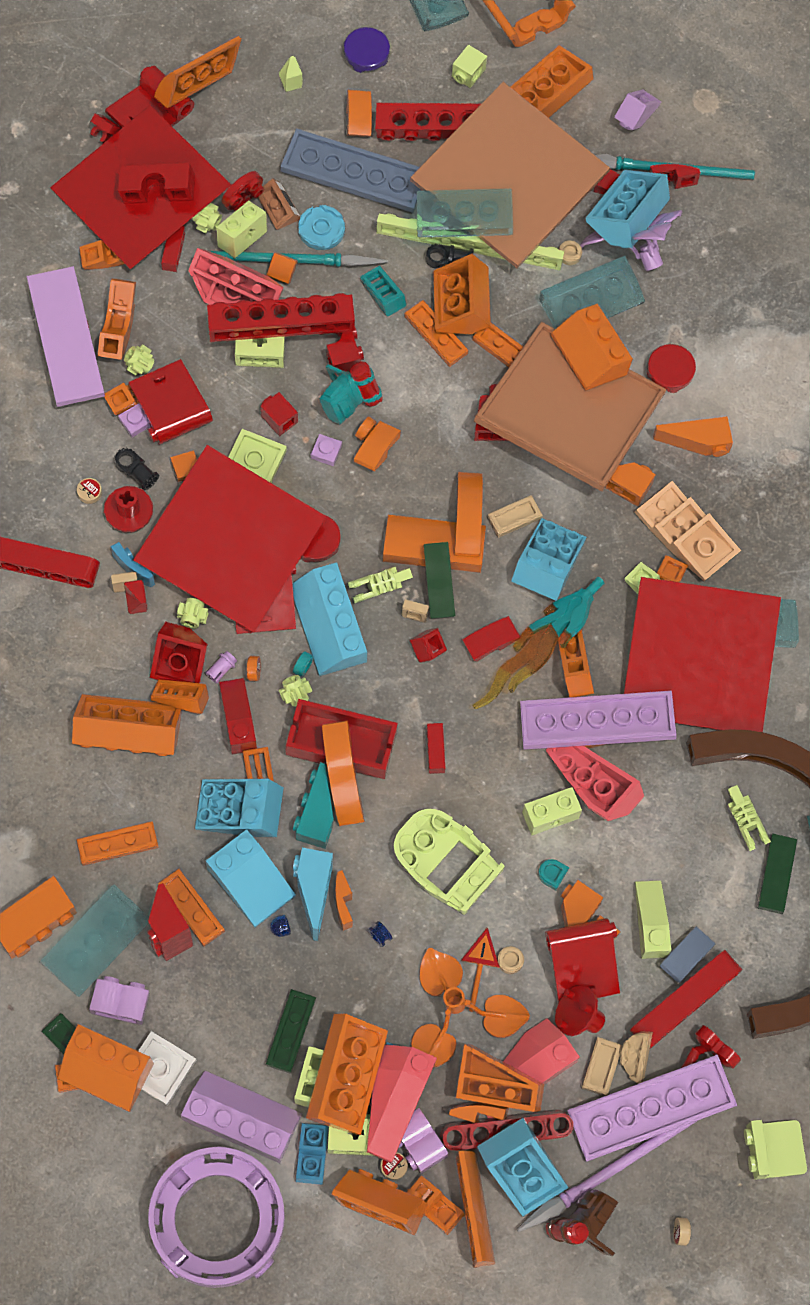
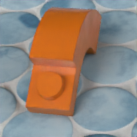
[97,278,136,360]

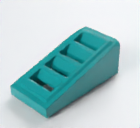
[360,265,406,317]

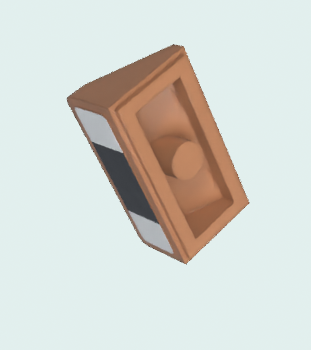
[258,178,301,230]

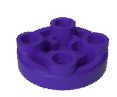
[344,27,390,73]

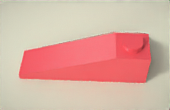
[546,746,644,821]
[486,1018,580,1118]
[367,1045,437,1163]

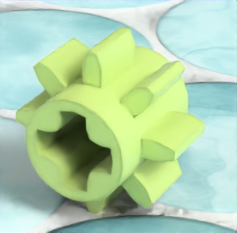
[193,203,222,233]
[124,344,154,375]
[177,598,208,629]
[279,675,312,706]

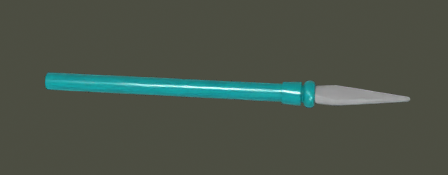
[595,154,755,180]
[209,251,388,267]

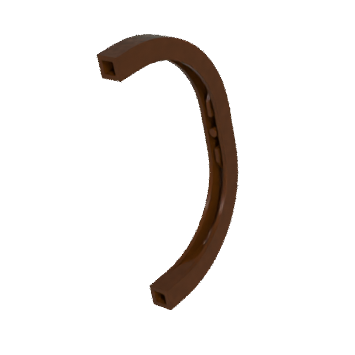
[686,729,810,1039]

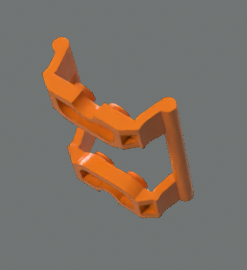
[482,0,576,47]

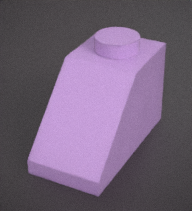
[614,90,661,130]

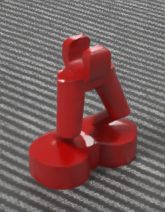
[681,1025,741,1069]

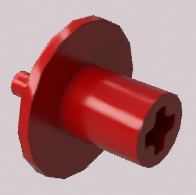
[104,486,153,532]
[555,985,605,1036]

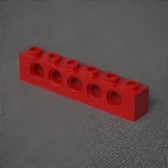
[375,103,481,141]
[207,293,355,342]

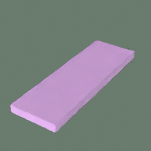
[27,266,105,407]
[520,691,676,750]
[567,1055,737,1162]

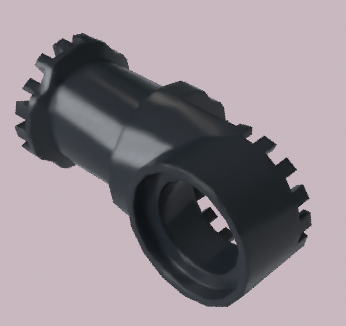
[426,244,474,268]
[115,448,160,491]

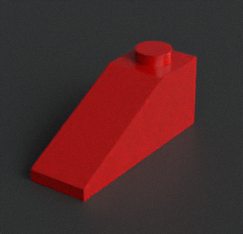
[219,678,257,755]

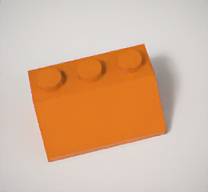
[433,254,491,334]
[551,303,633,390]
[0,876,77,959]
[58,1024,154,1112]
[332,1169,428,1236]

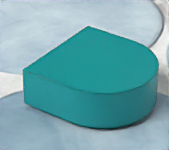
[538,859,570,891]

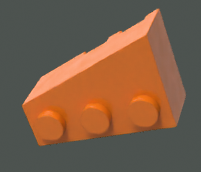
[456,1044,545,1112]

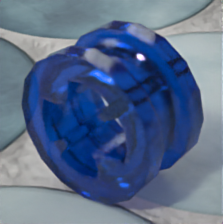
[368,921,393,947]

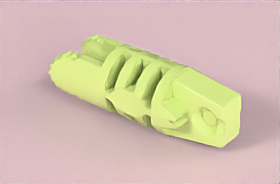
[348,567,413,603]
[728,785,771,851]

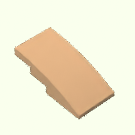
[634,481,741,581]

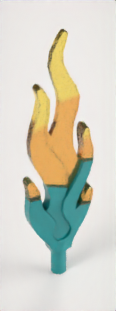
[473,577,605,709]

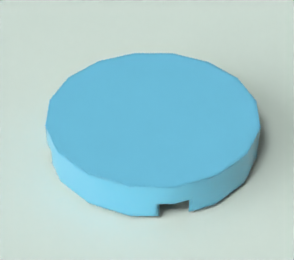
[298,205,345,250]

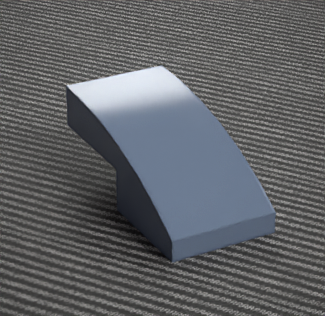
[660,926,716,983]

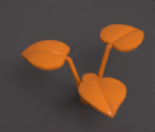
[411,948,530,1068]

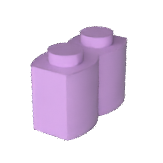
[89,976,150,1025]
[399,1108,448,1174]

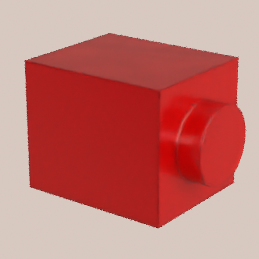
[260,392,298,437]

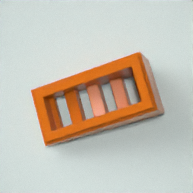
[151,680,209,714]

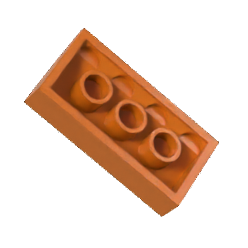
[154,36,241,108]
[511,45,594,118]
[383,515,486,573]
[306,1014,388,1135]
[456,1150,495,1268]

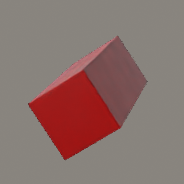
[161,226,186,272]
[427,723,445,774]

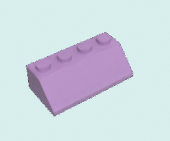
[181,1071,302,1164]

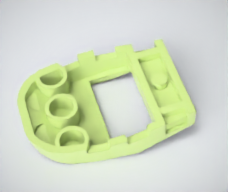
[394,809,505,915]

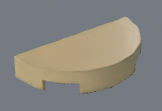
[620,1031,653,1084]

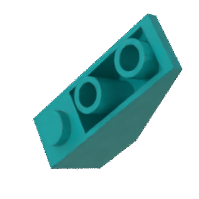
[293,762,334,849]

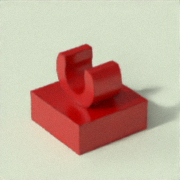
[91,113,122,143]

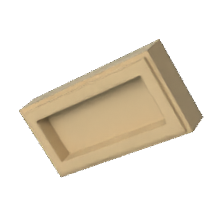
[487,495,543,538]
[581,1037,623,1096]

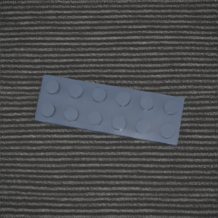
[280,128,422,213]

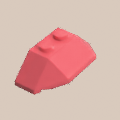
[189,248,284,319]

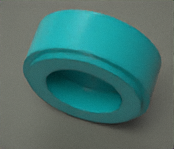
[293,651,314,677]

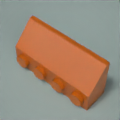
[72,694,182,756]

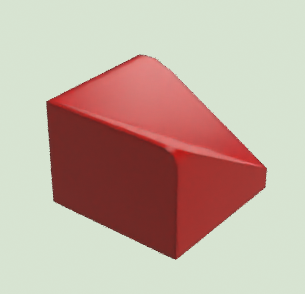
[124,580,148,614]
[410,628,447,662]

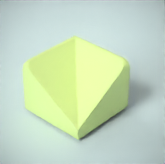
[279,56,302,92]

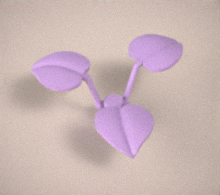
[580,210,682,271]

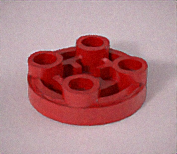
[221,171,265,211]
[647,344,696,393]
[301,515,340,563]

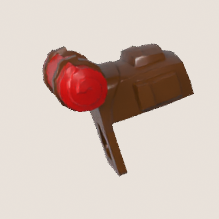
[546,1190,618,1256]

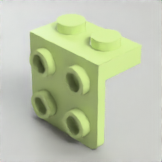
[744,1120,807,1180]

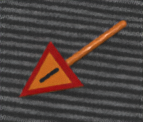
[461,927,500,1012]

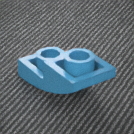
[111,542,156,587]
[296,1123,329,1185]

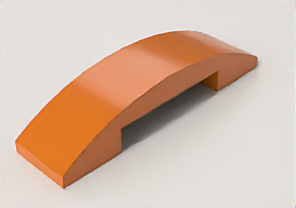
[455,472,483,557]
[322,721,365,826]

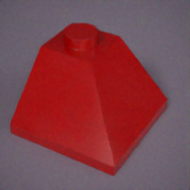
[150,621,208,683]

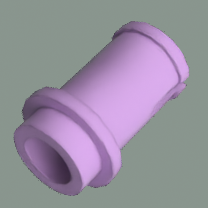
[205,651,237,684]

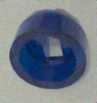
[270,915,291,937]

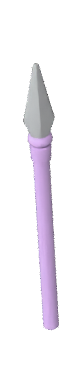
[517,1121,697,1232]

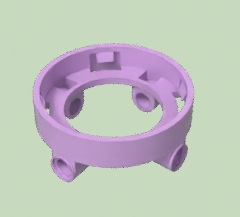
[148,1147,285,1288]

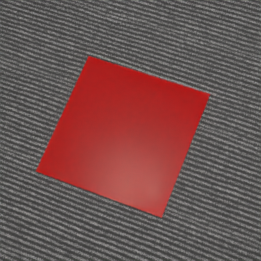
[50,105,231,269]
[134,445,327,633]
[624,577,781,732]

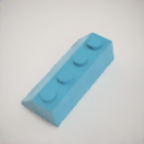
[586,170,670,248]
[292,562,367,676]

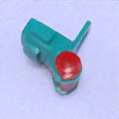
[319,361,383,424]

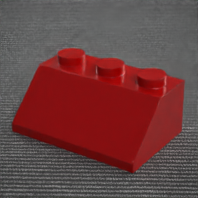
[147,883,193,961]

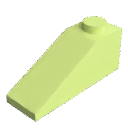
[635,881,671,959]

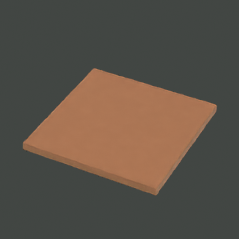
[410,82,610,269]
[474,322,667,491]

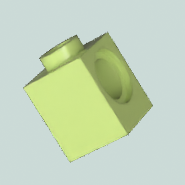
[452,45,487,88]

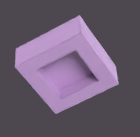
[118,403,150,438]
[311,434,342,466]

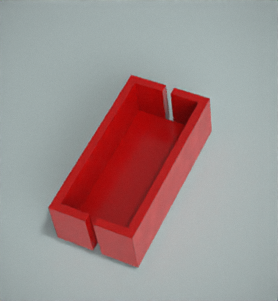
[286,699,398,779]

